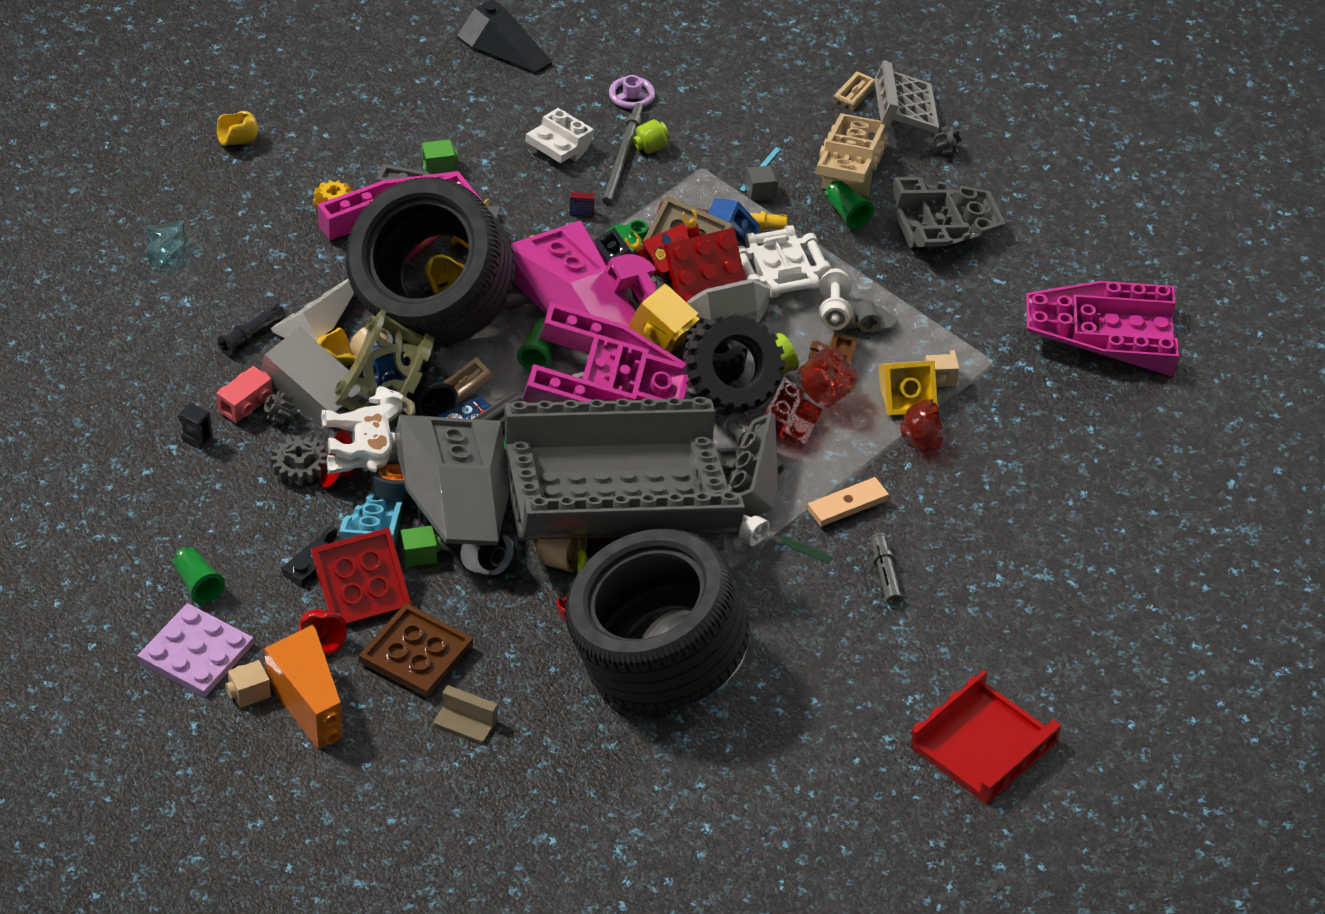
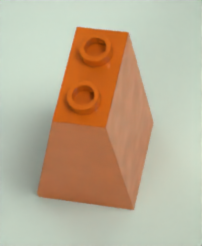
[264,625,342,749]

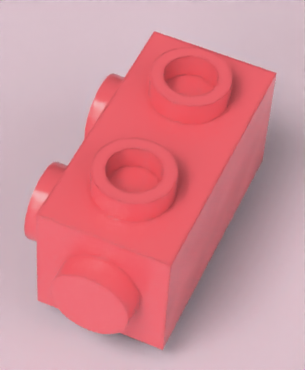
[216,366,273,423]

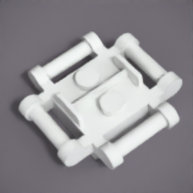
[738,225,832,298]

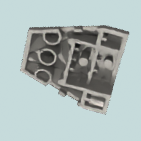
[893,177,1006,247]

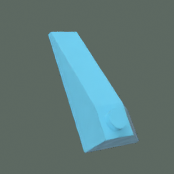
[339,493,404,549]

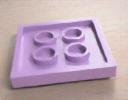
[137,603,254,698]

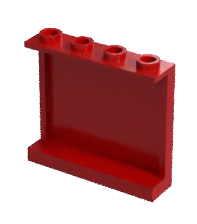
[910,670,1061,805]

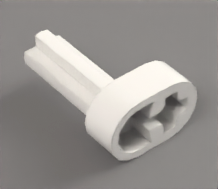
[738,515,770,546]

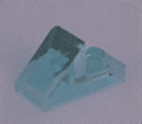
[145,222,185,270]

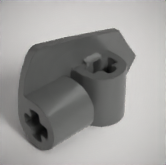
[823,295,898,333]

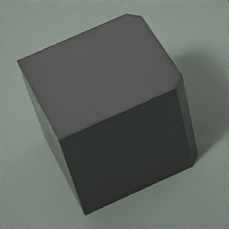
[744,166,778,201]

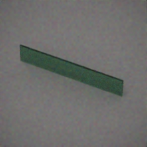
[781,536,832,563]

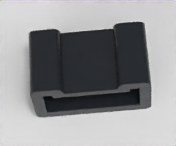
[178,402,213,449]

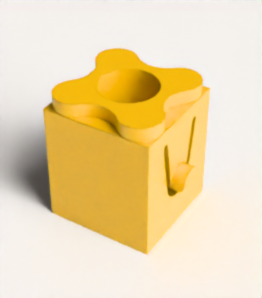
[628,284,700,354]

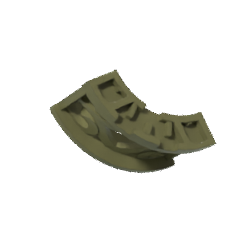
[334,309,434,430]

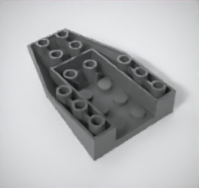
[395,415,510,545]

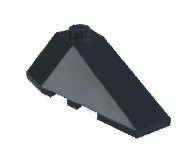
[457,0,552,75]

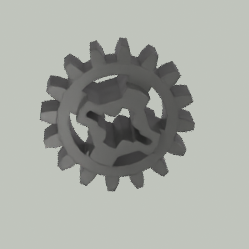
[271,436,328,485]

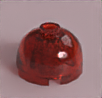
[900,399,943,451]

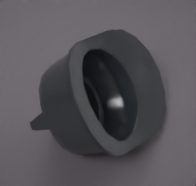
[460,534,520,575]

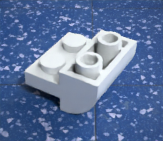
[525,108,594,163]

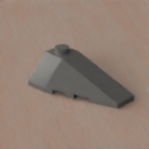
[726,412,778,517]

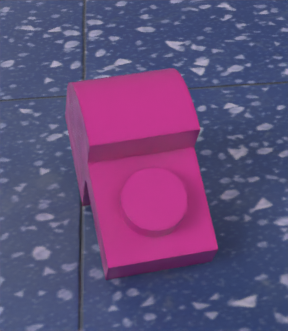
[604,254,657,304]

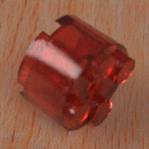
[798,347,859,408]

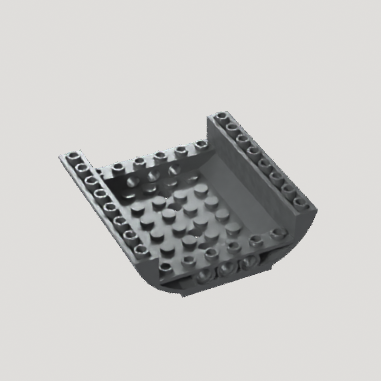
[504,397,745,540]

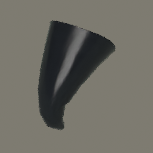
[414,367,458,417]

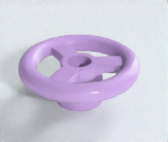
[609,75,655,109]

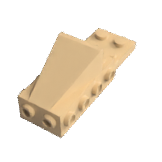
[815,113,889,197]

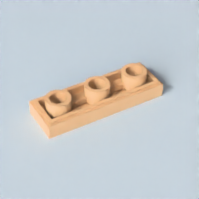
[807,477,889,527]

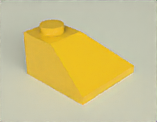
[879,361,938,415]

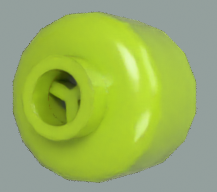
[633,119,670,154]

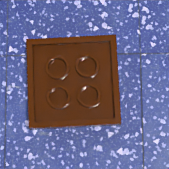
[359,603,473,698]

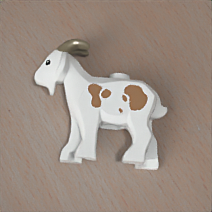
[321,386,416,474]

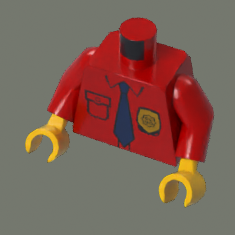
[625,209,701,280]

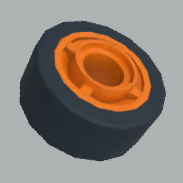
[371,461,413,502]

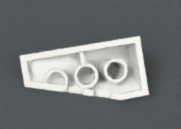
[271,279,354,341]

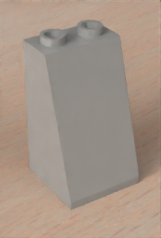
[260,327,365,428]

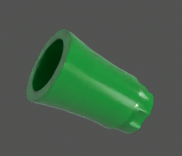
[825,180,875,230]
[517,318,555,371]
[172,547,225,604]

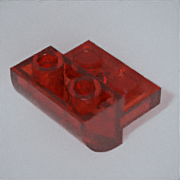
[763,378,823,450]

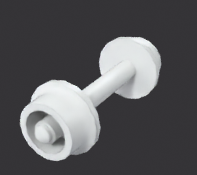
[819,268,852,330]

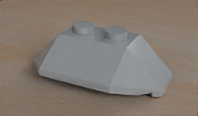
[686,279,771,324]

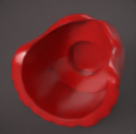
[298,609,347,656]

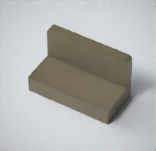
[434,685,498,744]

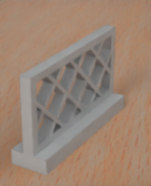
[874,60,939,134]

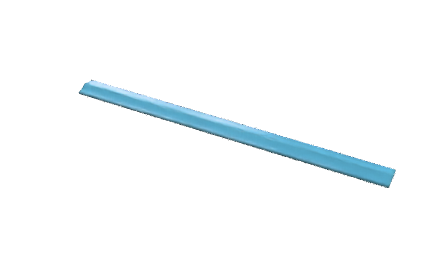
[739,147,781,192]

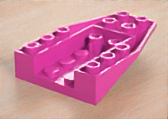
[511,220,637,327]
[1026,281,1179,377]

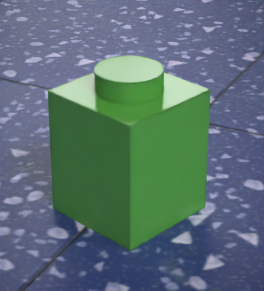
[422,139,459,174]
[400,526,441,567]

